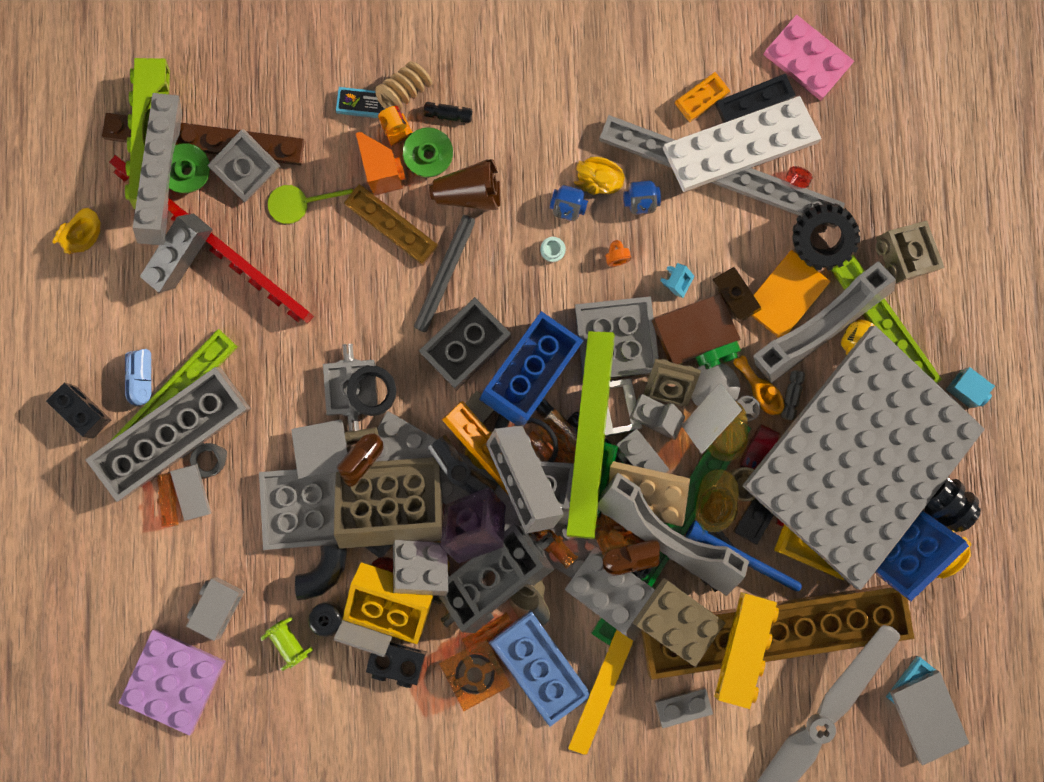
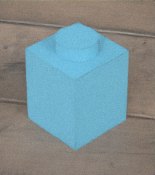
[946,367,995,408]

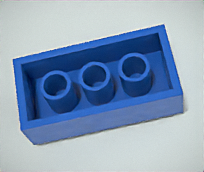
[479,311,584,427]

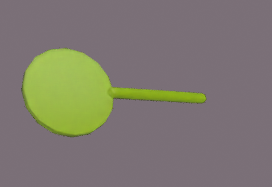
[268,185,353,224]

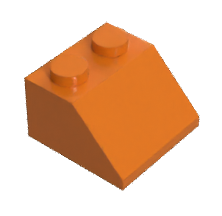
[356,132,406,195]

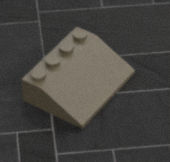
[334,457,444,549]

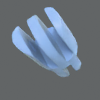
[125,349,151,406]

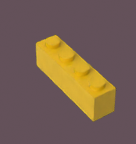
[714,592,779,709]

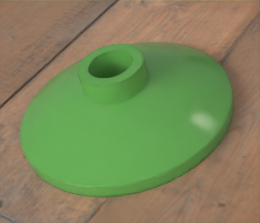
[403,127,453,177]
[169,144,210,194]

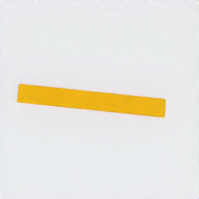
[568,630,633,755]

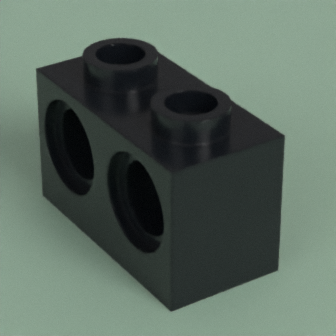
[46,382,111,439]
[366,642,427,688]

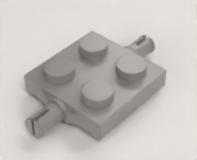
[323,344,379,431]

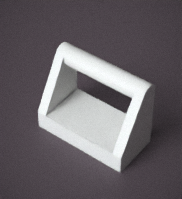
[605,379,642,436]

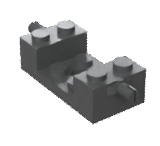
[438,524,556,633]

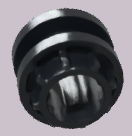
[925,478,981,532]

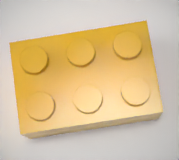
[343,562,434,645]

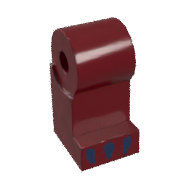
[738,424,780,470]

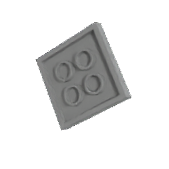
[575,296,659,378]
[259,469,337,550]

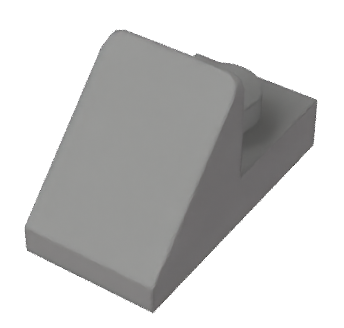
[630,394,685,440]

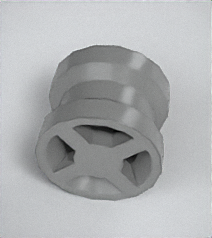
[735,396,760,423]

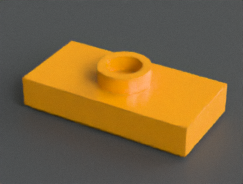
[675,72,730,123]

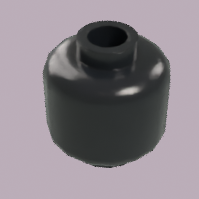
[308,602,344,637]

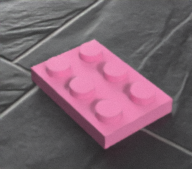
[763,15,854,101]

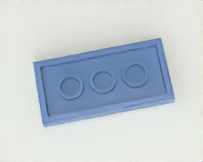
[489,610,590,727]

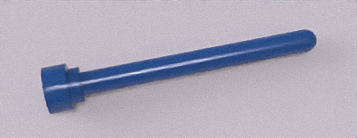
[685,520,802,592]

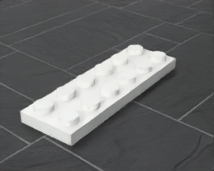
[663,96,822,192]

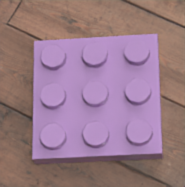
[119,629,226,736]

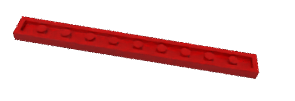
[109,155,314,324]

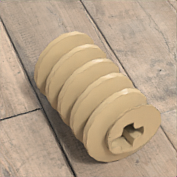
[375,61,432,110]

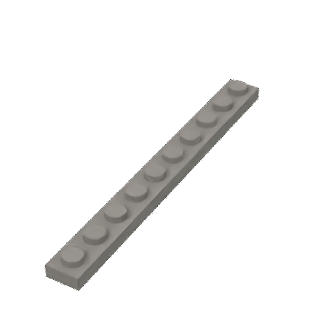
[599,115,845,228]

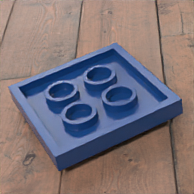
[875,511,969,601]

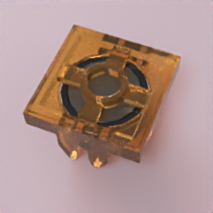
[439,638,511,711]

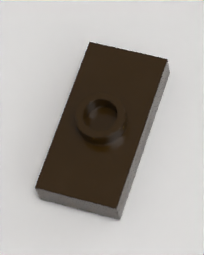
[712,266,761,322]

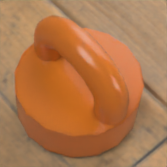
[605,240,632,267]

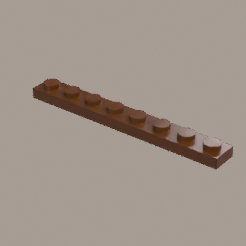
[102,113,305,166]

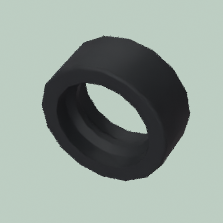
[347,366,396,416]

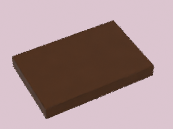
[652,293,741,365]

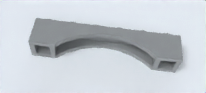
[133,93,182,245]
[753,261,896,383]
[598,473,749,596]

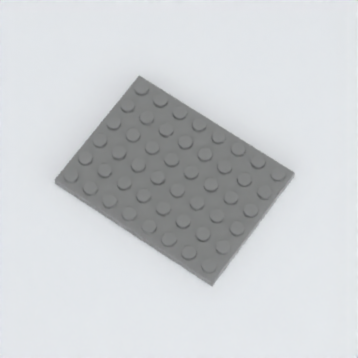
[742,326,985,590]

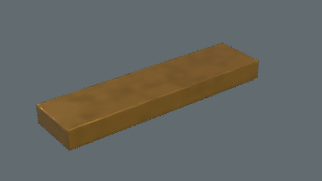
[344,184,438,265]

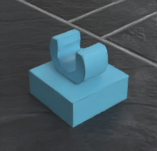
[660,263,695,298]

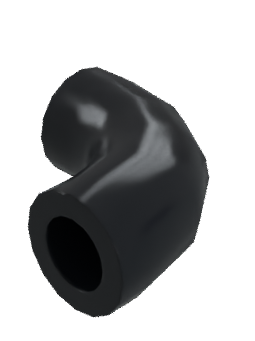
[295,544,347,601]

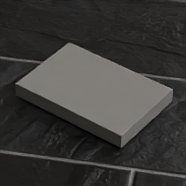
[890,670,970,765]

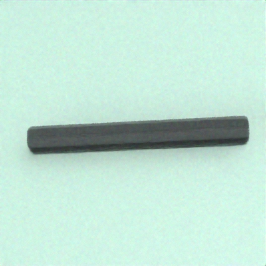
[414,215,475,332]

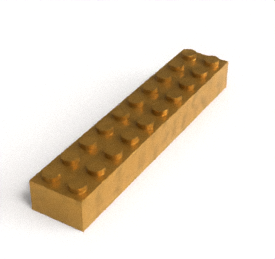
[641,585,915,680]

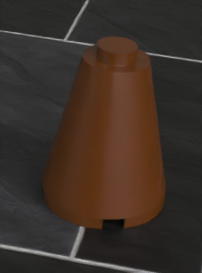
[429,159,501,210]

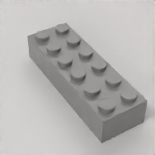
[85,367,251,502]

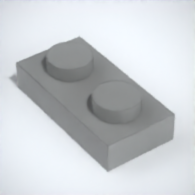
[655,687,713,728]

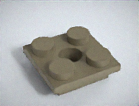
[644,358,701,406]

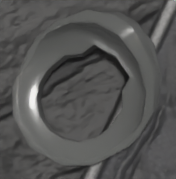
[190,443,227,478]

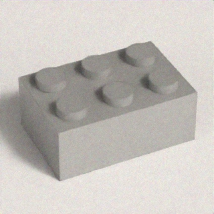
[564,547,655,641]

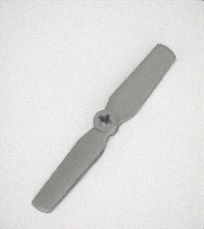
[757,625,900,782]

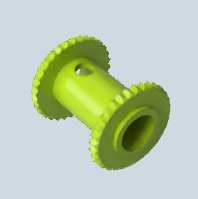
[260,617,313,671]

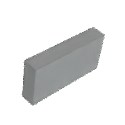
[170,464,211,521]

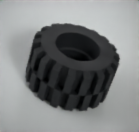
[792,202,860,271]

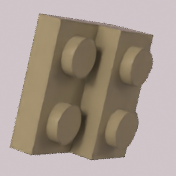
[876,221,944,284]

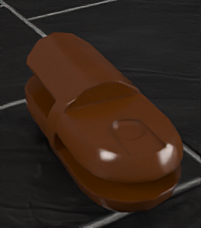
[336,433,384,487]
[603,540,660,576]

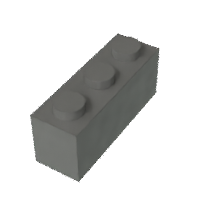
[140,213,213,293]

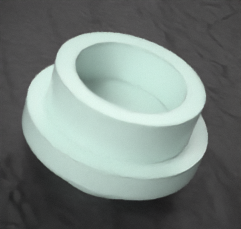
[540,237,566,262]

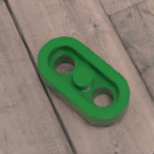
[695,341,741,370]

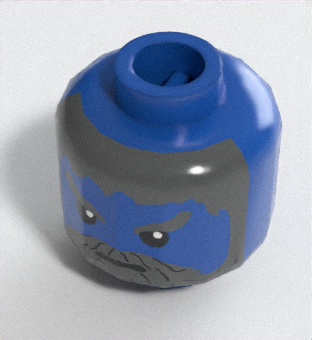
[623,180,661,215]
[549,185,588,221]

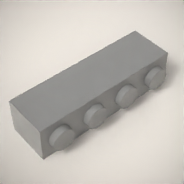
[486,425,563,533]

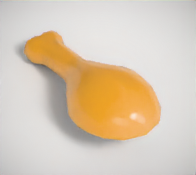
[733,355,785,415]

